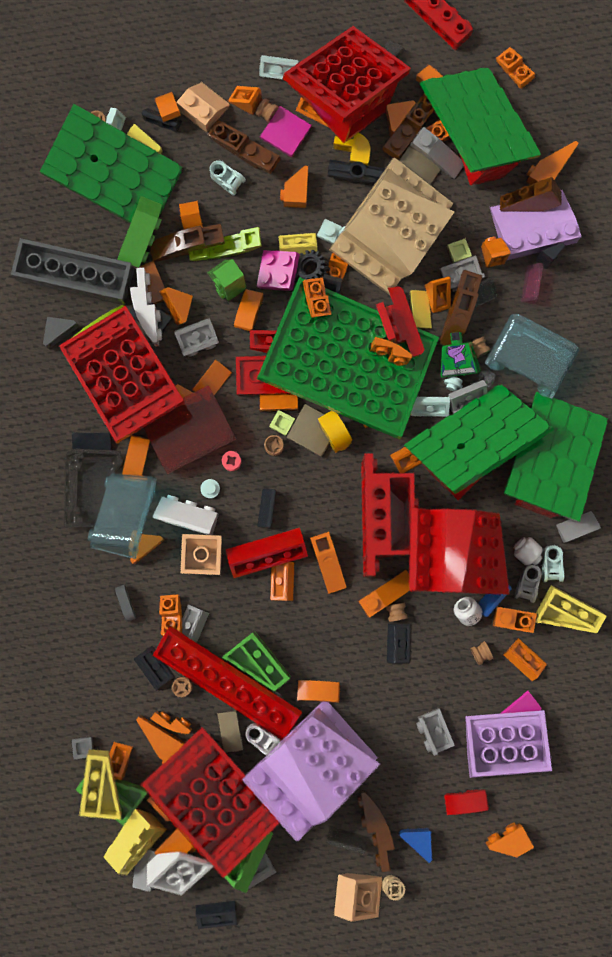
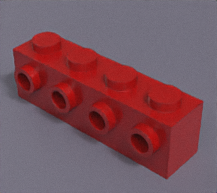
[404,0,473,51]
[226,528,308,578]

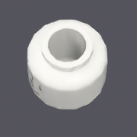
[513,537,543,566]
[454,597,482,626]

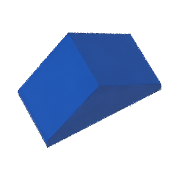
[398,828,432,863]

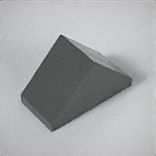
[43,317,79,349]

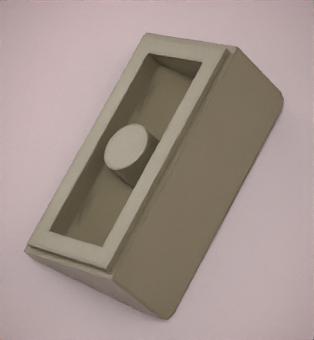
[218,710,243,752]

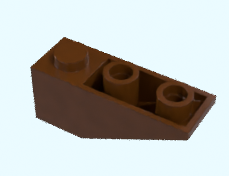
[500,177,562,212]

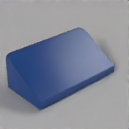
[478,585,512,617]

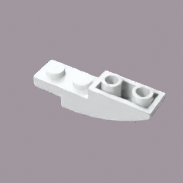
[130,268,162,346]

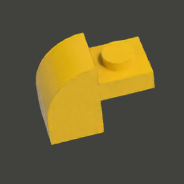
[333,133,370,166]
[318,411,352,453]

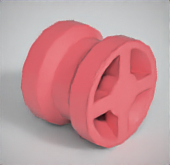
[222,451,241,471]

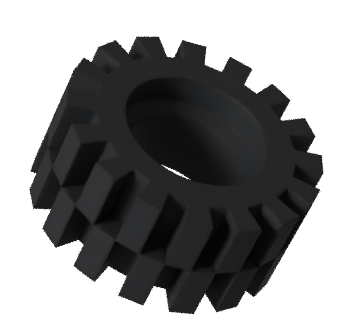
[295,250,330,280]

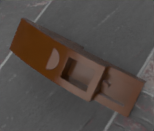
[382,93,435,160]
[207,120,281,174]
[150,224,225,262]
[439,270,483,345]
[357,790,394,872]

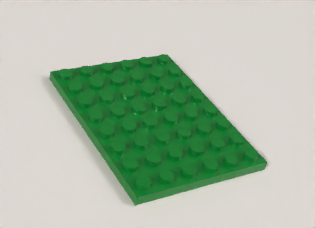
[257,277,439,440]

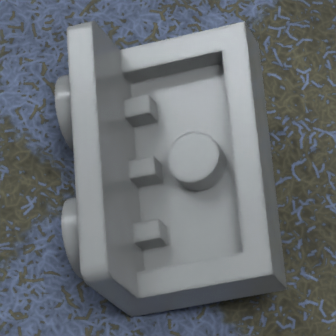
[439,256,485,292]
[174,318,219,357]
[449,380,487,414]
[416,708,455,756]

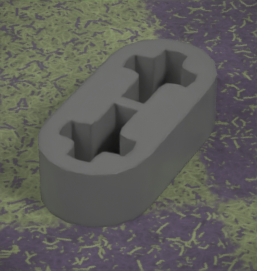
[115,584,137,622]

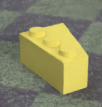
[535,585,606,633]
[80,749,122,820]
[104,809,166,875]

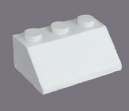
[153,495,219,535]

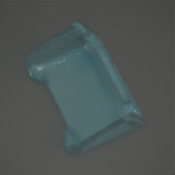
[485,314,579,399]
[88,473,157,559]

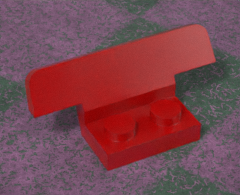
[376,287,424,358]

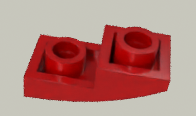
[444,789,489,815]

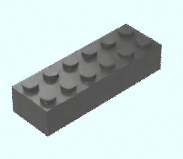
[11,238,134,305]

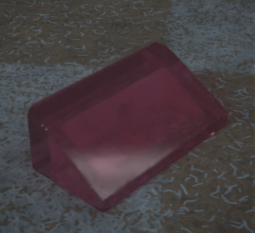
[521,263,543,304]

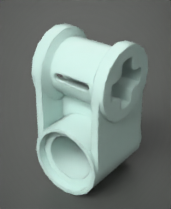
[210,161,246,195]
[542,545,564,582]

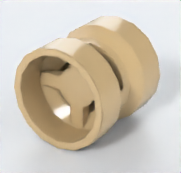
[381,875,405,900]

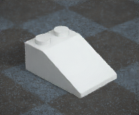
[147,852,213,895]

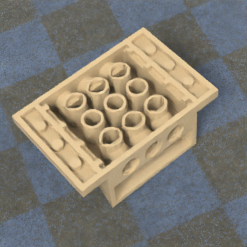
[329,157,455,295]

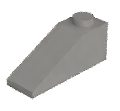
[409,127,464,179]

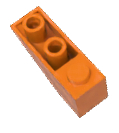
[310,532,347,594]

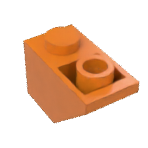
[493,607,537,633]
[485,823,534,857]

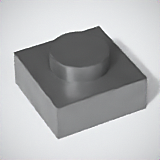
[72,737,94,759]

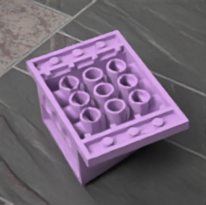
[242,702,380,841]

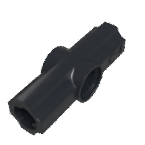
[327,159,385,185]

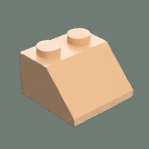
[176,82,230,133]
[181,534,222,575]
[334,873,382,922]

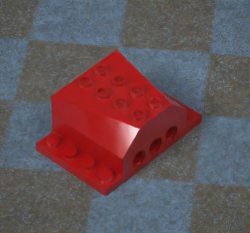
[283,26,411,143]
[59,306,185,444]
[361,454,418,577]
[409,508,509,594]
[141,728,280,878]

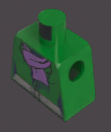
[441,332,480,377]

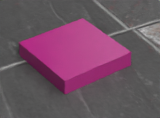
[260,106,311,157]

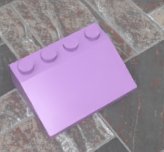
[490,190,581,260]
[465,710,552,778]

